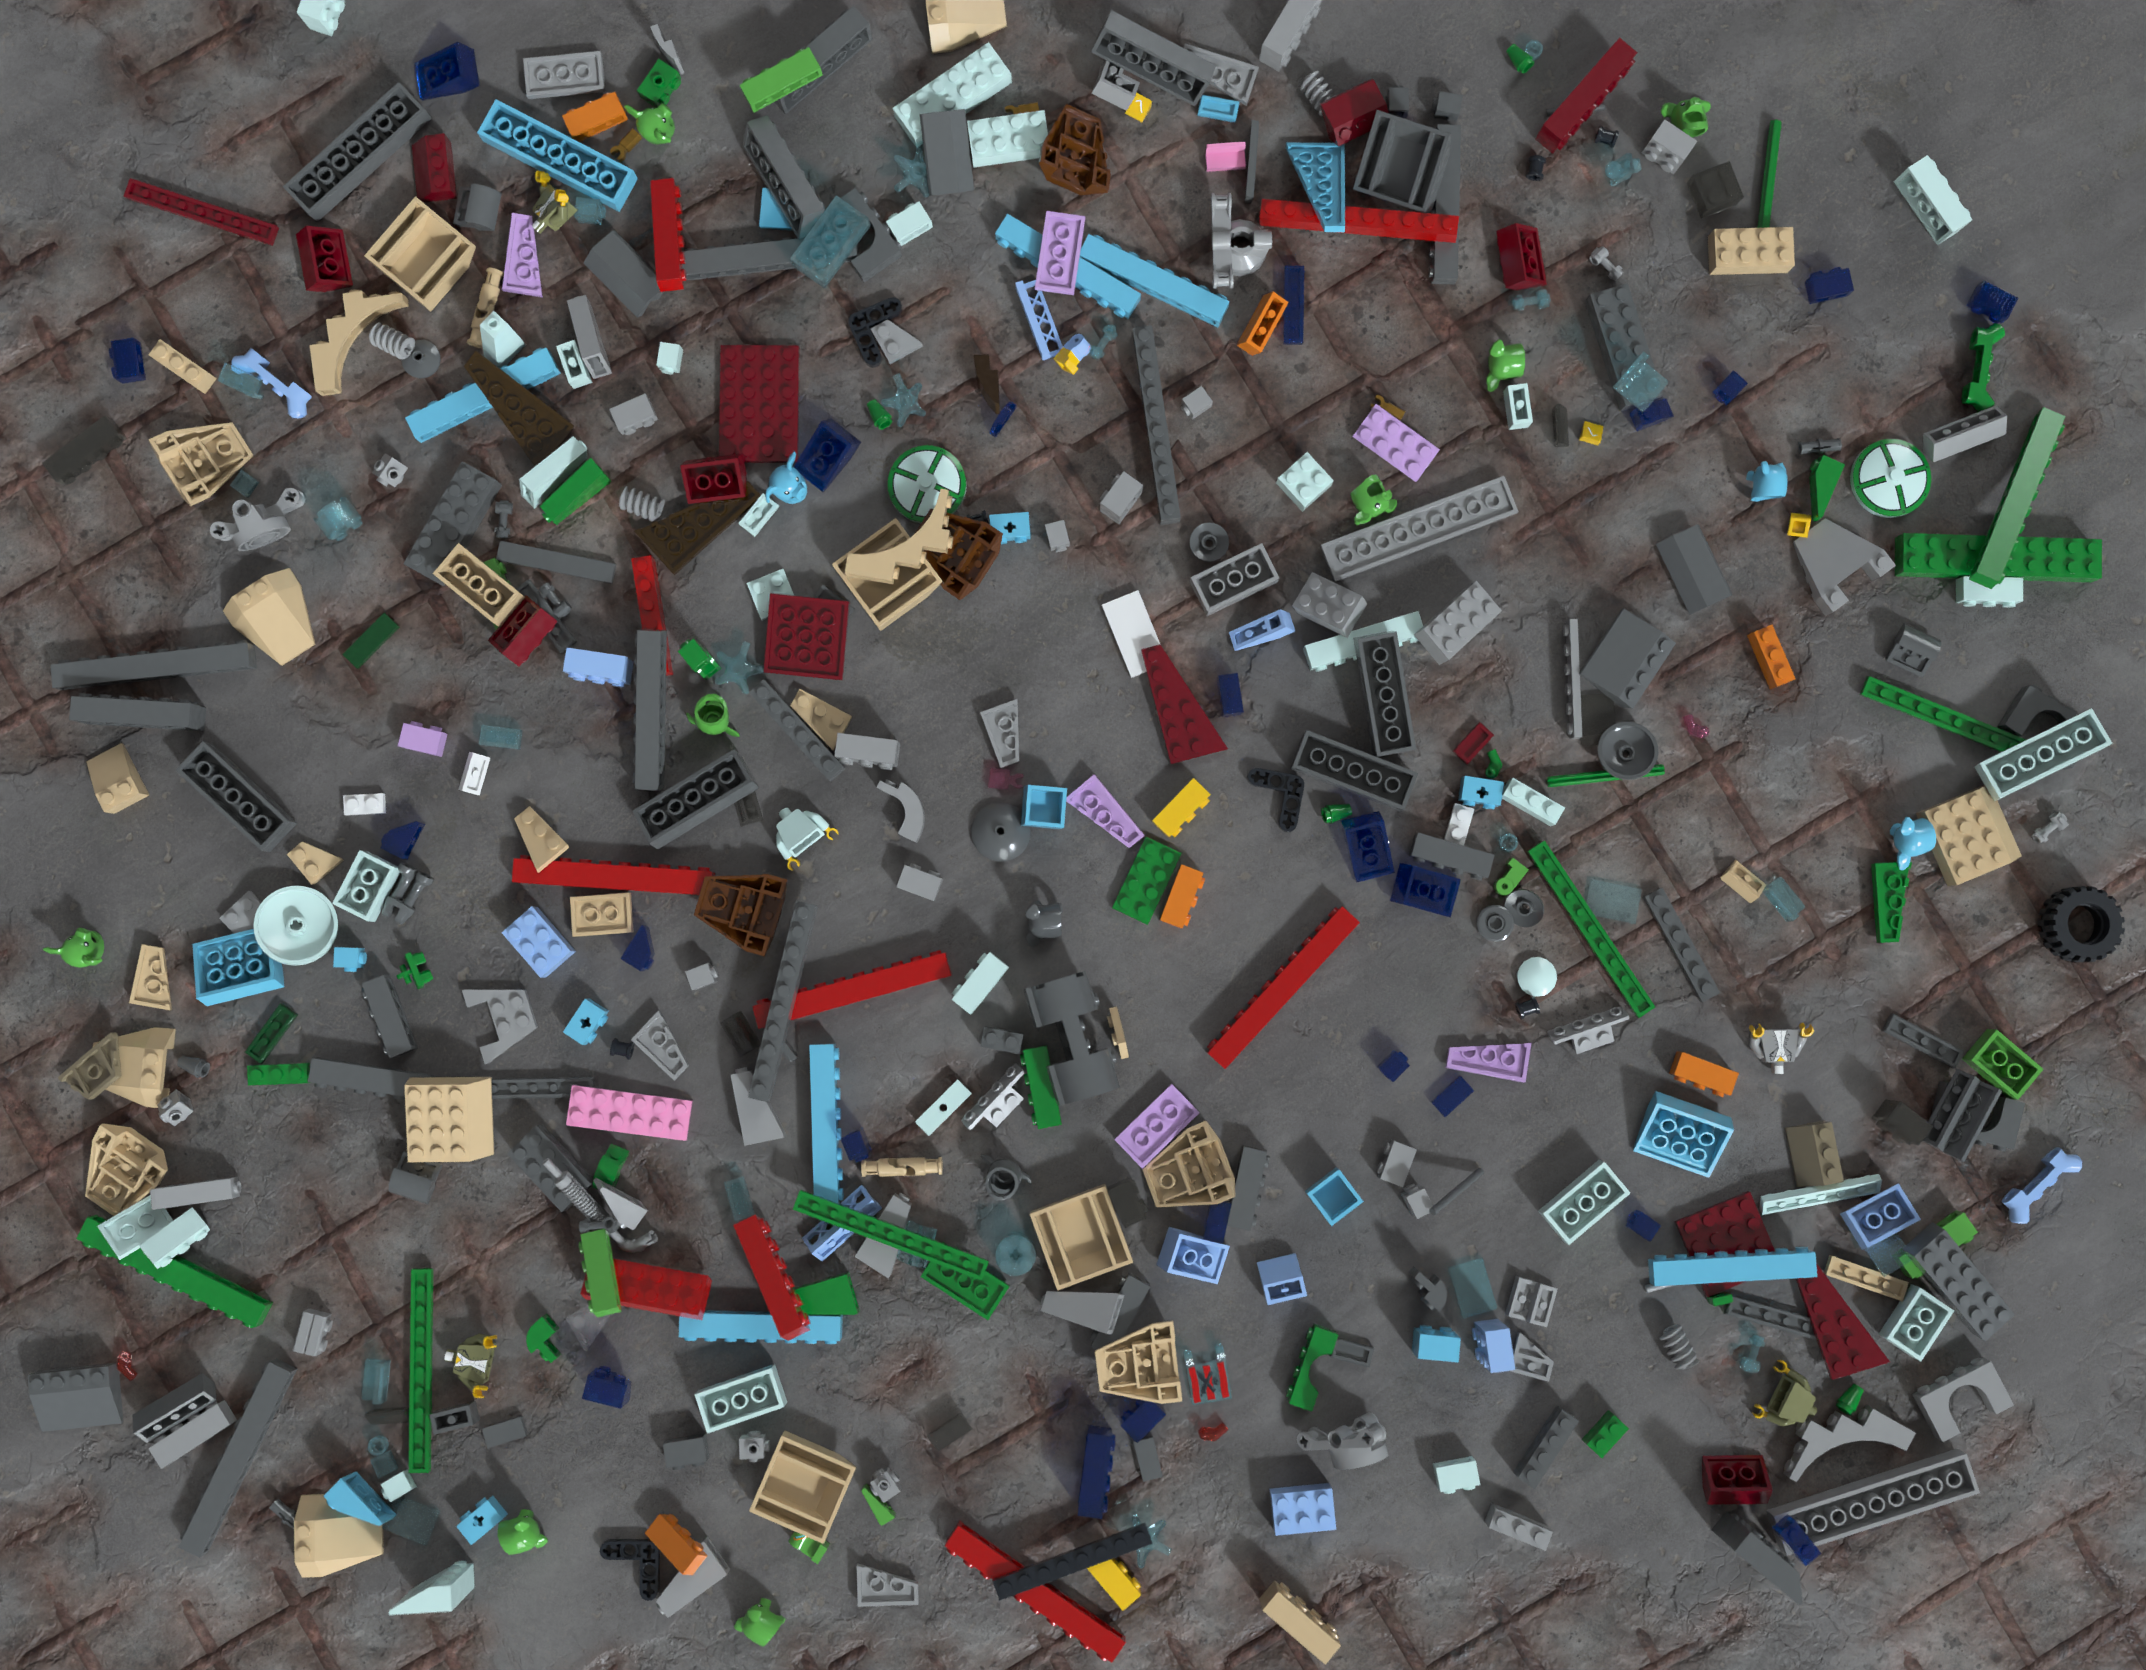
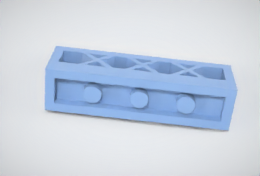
[1015,280,1063,361]
[802,1185,882,1261]

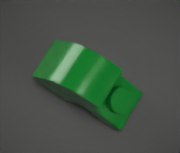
[592,1144,629,1190]
[526,1314,561,1363]

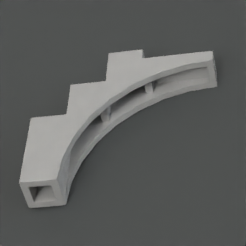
[1783,1405,1916,1482]

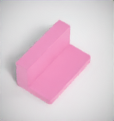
[1205,142,1246,172]

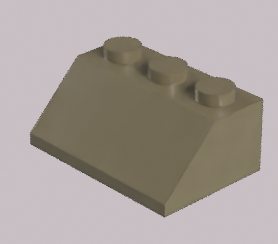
[1785,1120,1844,1187]

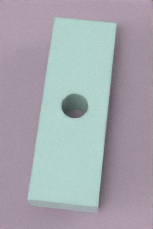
[915,1080,972,1136]

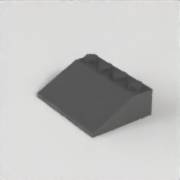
[1579,608,1676,709]
[28,1362,123,1432]

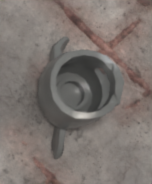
[1025,901,1063,947]
[981,1154,1032,1200]

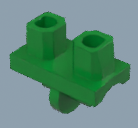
[396,952,433,990]

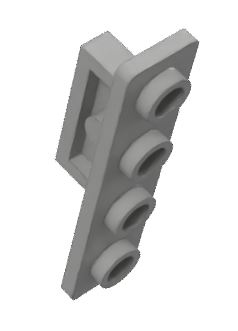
[1547,1006,1629,1054]
[961,1063,1025,1130]

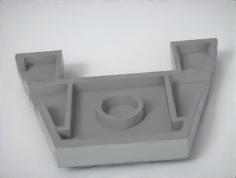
[462,990,538,1064]

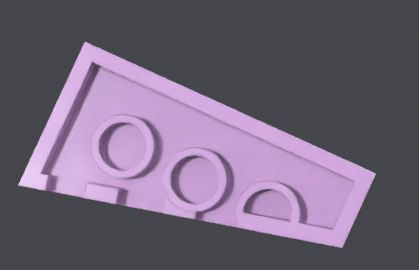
[502,213,542,297]
[1066,774,1145,848]
[1445,1043,1531,1083]

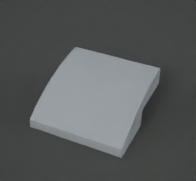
[650,24,685,75]
[1505,1276,1558,1327]

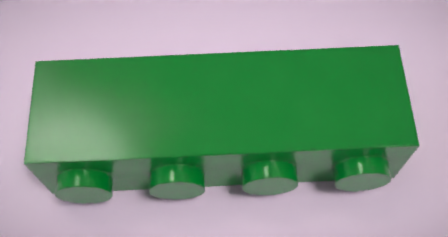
[1020,1045,1062,1129]

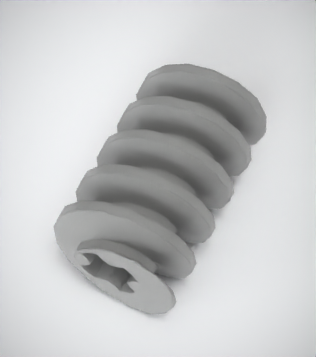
[1298,70,1336,117]
[369,322,415,359]
[619,486,665,522]
[1659,1324,1700,1370]

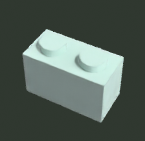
[886,202,933,246]
[556,340,592,389]
[1503,383,1533,430]
[1433,1456,1480,1494]

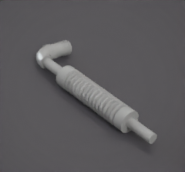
[542,1158,658,1253]

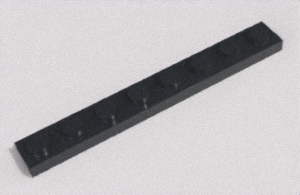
[993,1523,1153,1601]

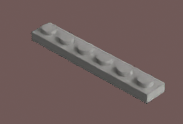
[1563,619,1582,739]

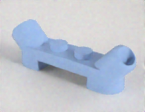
[232,348,312,418]
[2002,1147,2082,1223]

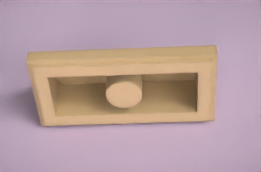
[1721,860,1766,903]

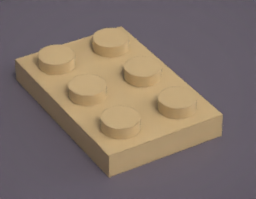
[570,893,633,937]

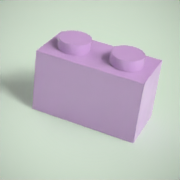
[398,721,448,757]

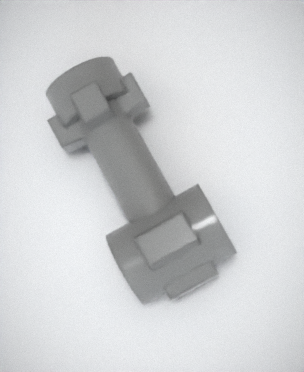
[1589,246,1624,281]
[2032,811,2069,844]

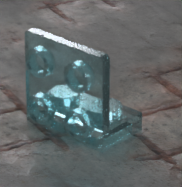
[1612,351,1668,412]

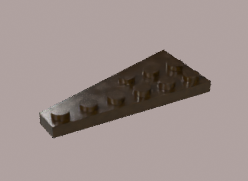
[464,351,574,466]
[634,481,761,575]

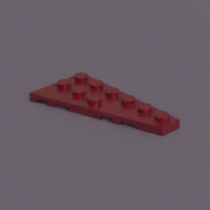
[1141,644,1228,764]
[1795,1263,1890,1380]

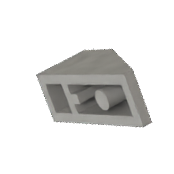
[593,1178,648,1230]

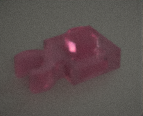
[988,768,1024,790]

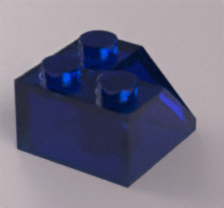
[582,1366,631,1409]

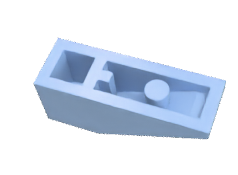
[1229,609,1295,651]

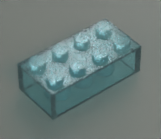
[790,196,871,289]

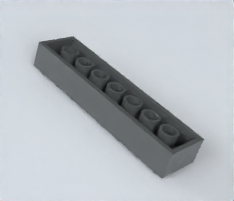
[283,82,432,222]

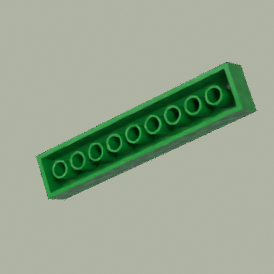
[1895,533,2102,583]

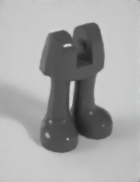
[382,862,434,925]

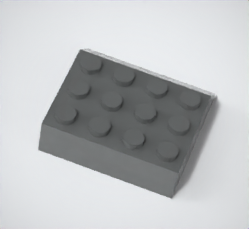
[1353,110,1451,213]
[1711,1511,1803,1606]

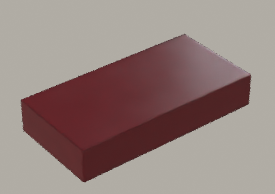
[1452,722,1494,765]

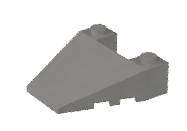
[1793,518,1896,616]

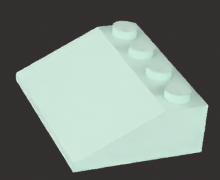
[389,1561,475,1615]

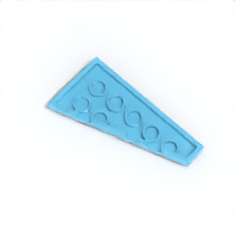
[1286,142,1345,232]

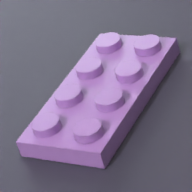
[1035,211,1085,295]
[1352,404,1440,482]
[1114,1083,1199,1168]

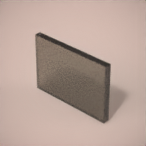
[1581,693,1616,747]

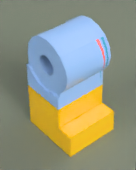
[1053,334,1091,375]

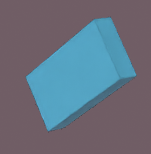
[1197,95,1239,123]

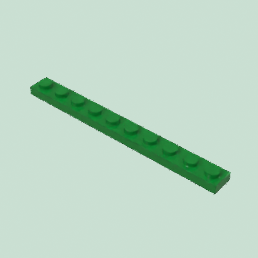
[1859,676,2026,752]
[1527,840,1655,1018]
[793,1190,989,1281]
[408,1268,433,1473]

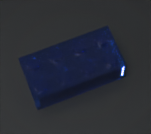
[1078,1425,1116,1519]

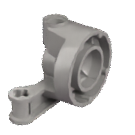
[1211,193,1272,289]
[210,488,306,551]
[1297,1412,1389,1470]

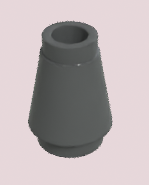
[177,1055,210,1078]

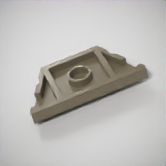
[58,1032,121,1099]

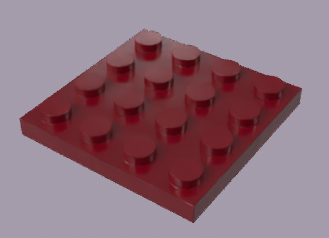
[764,593,850,680]
[1674,1191,1775,1297]

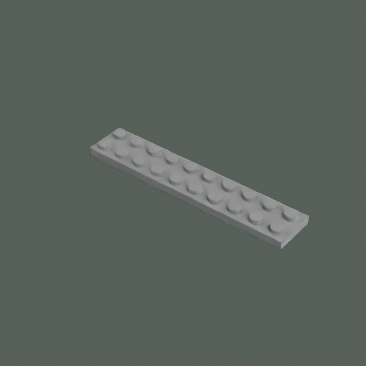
[1320,476,1518,582]

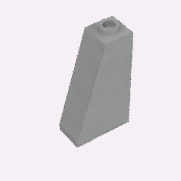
[567,295,612,379]
[730,1067,786,1146]
[150,1177,241,1210]
[855,1193,912,1278]
[1041,1291,1124,1334]
[656,1536,730,1618]

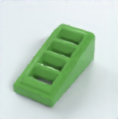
[861,1484,896,1526]

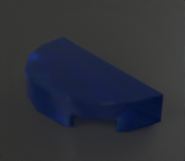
[990,401,1017,437]

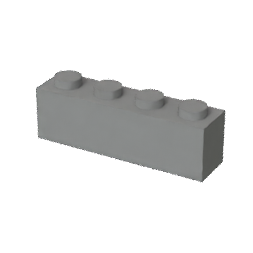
[1923,405,2007,462]
[148,1400,237,1469]

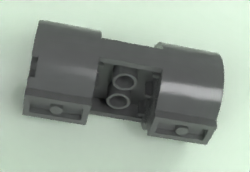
[1023,971,1120,1106]

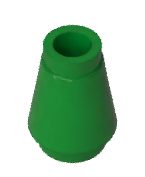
[1506,44,1534,74]
[867,399,892,430]
[1321,804,1352,824]
[1836,1384,1864,1415]

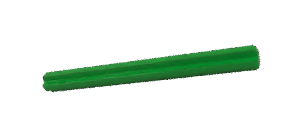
[1757,119,1782,228]
[1546,764,1665,787]

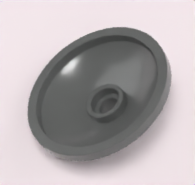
[1597,722,1659,780]
[971,802,1031,862]

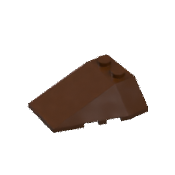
[1039,104,1111,195]
[915,508,1003,600]
[694,874,788,957]

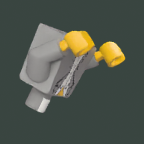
[1749,1023,1814,1074]

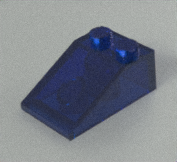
[414,42,480,100]
[794,419,861,492]
[1341,811,1395,883]
[1390,863,1461,918]

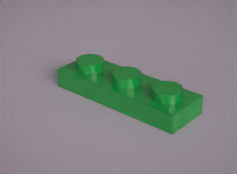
[247,1063,310,1086]

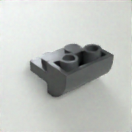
[453,184,502,231]
[1885,623,1941,677]
[389,1151,443,1205]
[1409,1266,1447,1311]

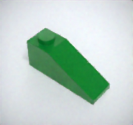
[1809,455,1845,522]

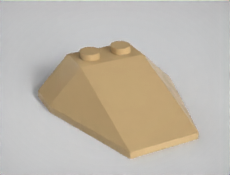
[926,0,1007,54]
[149,422,253,506]
[223,568,315,666]
[93,1027,176,1108]
[1142,1121,1235,1207]
[85,1124,168,1216]
[1095,1321,1182,1404]
[294,1494,383,1578]

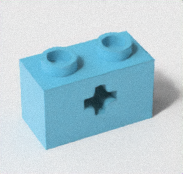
[989,512,1031,544]
[1458,776,1504,810]
[563,998,609,1045]
[456,1496,508,1545]

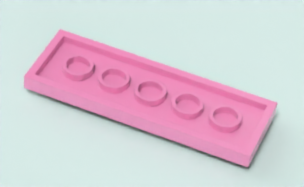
[566,1085,693,1141]

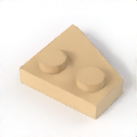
[1107,1007,1129,1059]

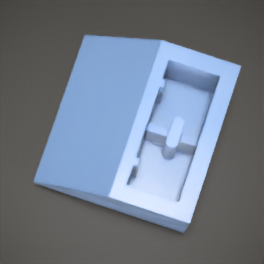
[1257,1253,1307,1305]

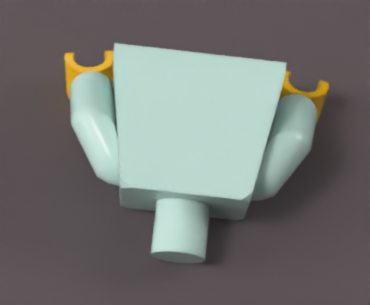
[776,808,838,870]

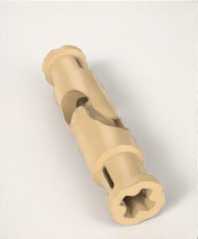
[466,267,504,349]
[861,1157,943,1177]

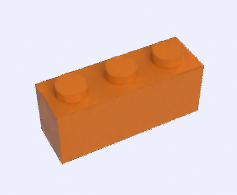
[562,92,629,142]
[1237,292,1289,356]
[1747,625,1795,689]
[1160,864,1205,929]
[1669,1051,1739,1097]
[645,1514,708,1575]

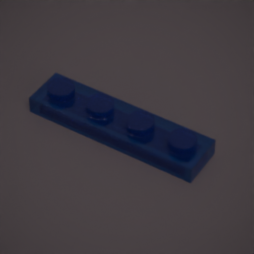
[1283,265,1304,345]

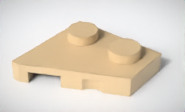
[287,842,344,885]

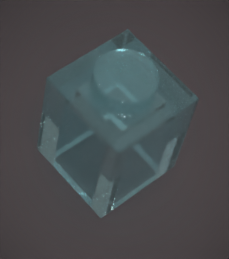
[574,197,606,225]

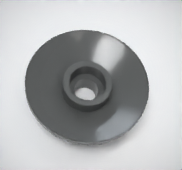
[401,340,441,379]
[1190,523,1229,562]
[1505,889,1544,927]

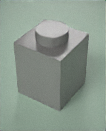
[1181,386,1213,420]
[1045,520,1070,552]
[685,963,719,990]

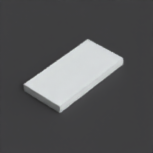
[1102,590,1160,678]

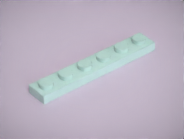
[1759,1174,1882,1215]

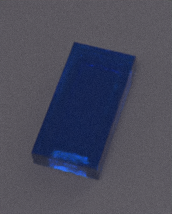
[1431,1076,1474,1117]

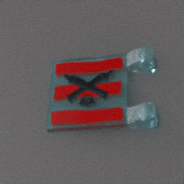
[1183,1344,1232,1405]

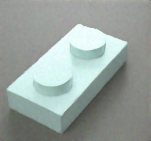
[738,493,779,537]

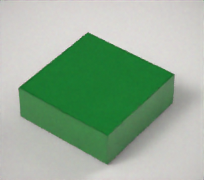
[1707,1291,1733,1306]

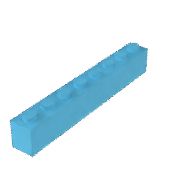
[995,214,1141,319]
[1080,234,1230,328]
[405,348,561,443]
[809,1044,844,1204]
[1648,1247,1817,1286]
[679,1310,843,1344]

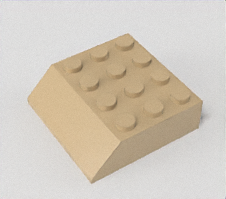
[364,196,476,312]
[832,518,943,631]
[1916,785,2022,886]
[404,1077,494,1162]
[1030,1184,1133,1291]
[749,1431,856,1544]

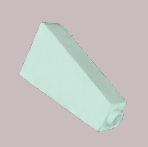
[480,311,526,368]
[519,436,587,509]

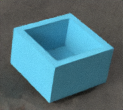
[1021,785,1067,829]
[1305,1167,1364,1226]
[1412,1325,1461,1363]

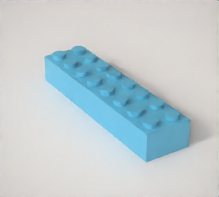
[477,99,638,212]

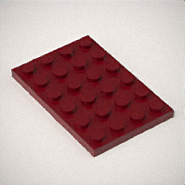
[719,345,800,463]

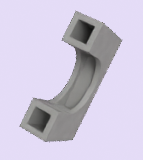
[1912,1358,2014,1442]

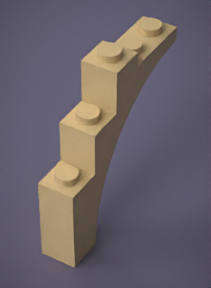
[310,289,409,396]
[845,489,953,584]

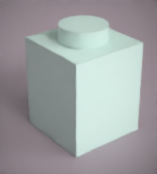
[657,342,683,374]
[381,1469,417,1502]

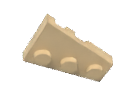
[790,689,852,751]
[514,806,569,873]
[129,944,172,1010]

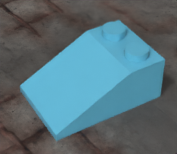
[324,1471,396,1526]

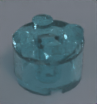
[313,497,363,541]
[996,1232,1036,1276]

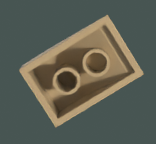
[86,743,149,814]

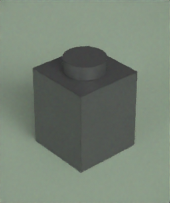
[1386,85,1409,118]
[1431,91,1463,121]

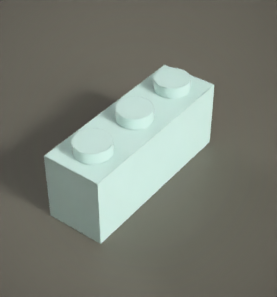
[1956,576,2023,608]
[1502,778,1565,826]
[139,1207,210,1269]

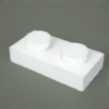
[458,752,490,795]
[343,793,386,816]
[1444,803,1474,846]

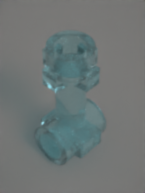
[1512,290,1551,311]
[1089,325,1117,360]
[1740,1334,1766,1374]

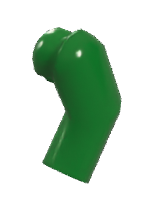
[1485,749,1502,779]

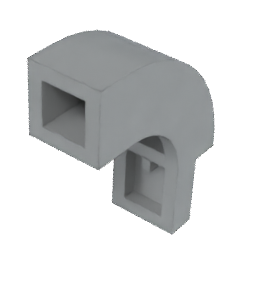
[876,779,925,843]

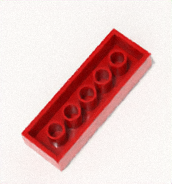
[733,1214,811,1341]
[580,1259,712,1320]

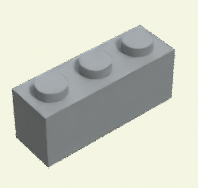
[1484,1503,1553,1551]

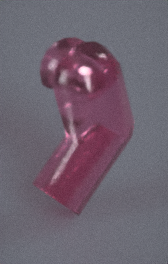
[1683,714,1710,738]

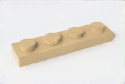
[1824,1255,1909,1302]

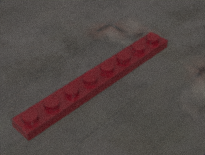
[124,178,279,246]

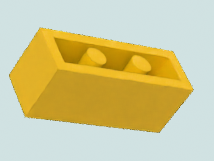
[1152,778,1211,838]
[1087,1558,1142,1611]

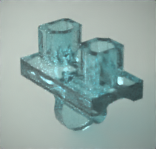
[1605,153,1641,186]

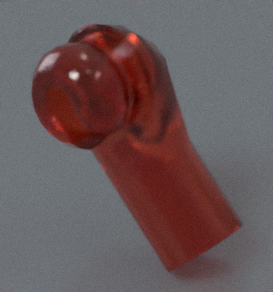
[117,1351,138,1381]
[1198,1422,1229,1441]

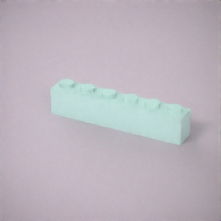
[1303,611,1423,672]

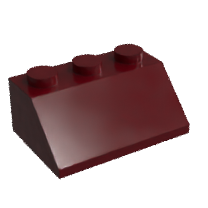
[1320,79,1388,146]
[411,133,457,203]
[1496,223,1547,290]
[296,226,353,292]
[680,453,746,504]
[488,595,557,667]
[1702,1455,1773,1505]

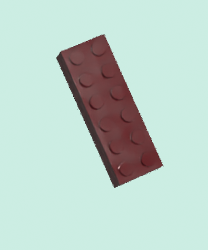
[1535,37,1638,154]

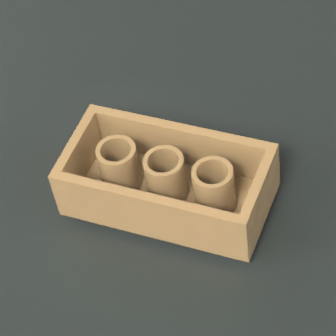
[1708,227,1795,275]
[433,543,525,627]
[1259,1580,1341,1665]

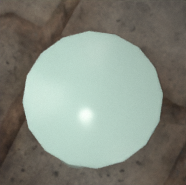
[1516,957,1557,997]

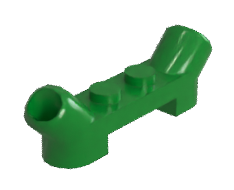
[1961,323,2005,413]

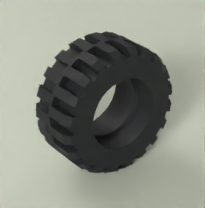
[2038,886,2125,962]

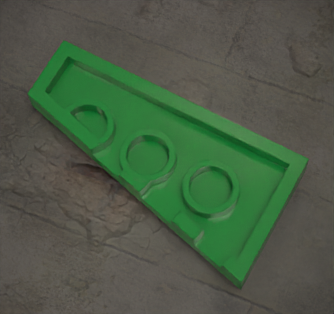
[1871,862,1912,943]

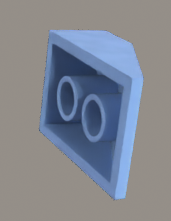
[1156,1227,1230,1284]

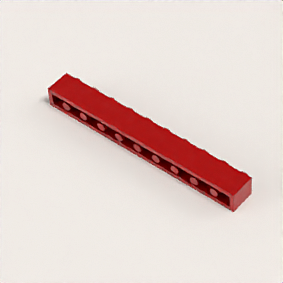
[1260,199,1459,243]
[512,855,715,895]
[1206,906,1360,1069]
[752,950,952,1029]
[945,1521,1126,1663]

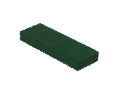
[342,613,400,669]
[245,1003,298,1064]

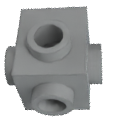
[372,453,408,487]
[157,1089,193,1126]
[739,1431,770,1462]
[870,1467,902,1503]

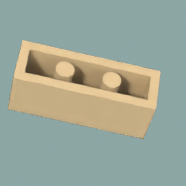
[149,339,217,394]

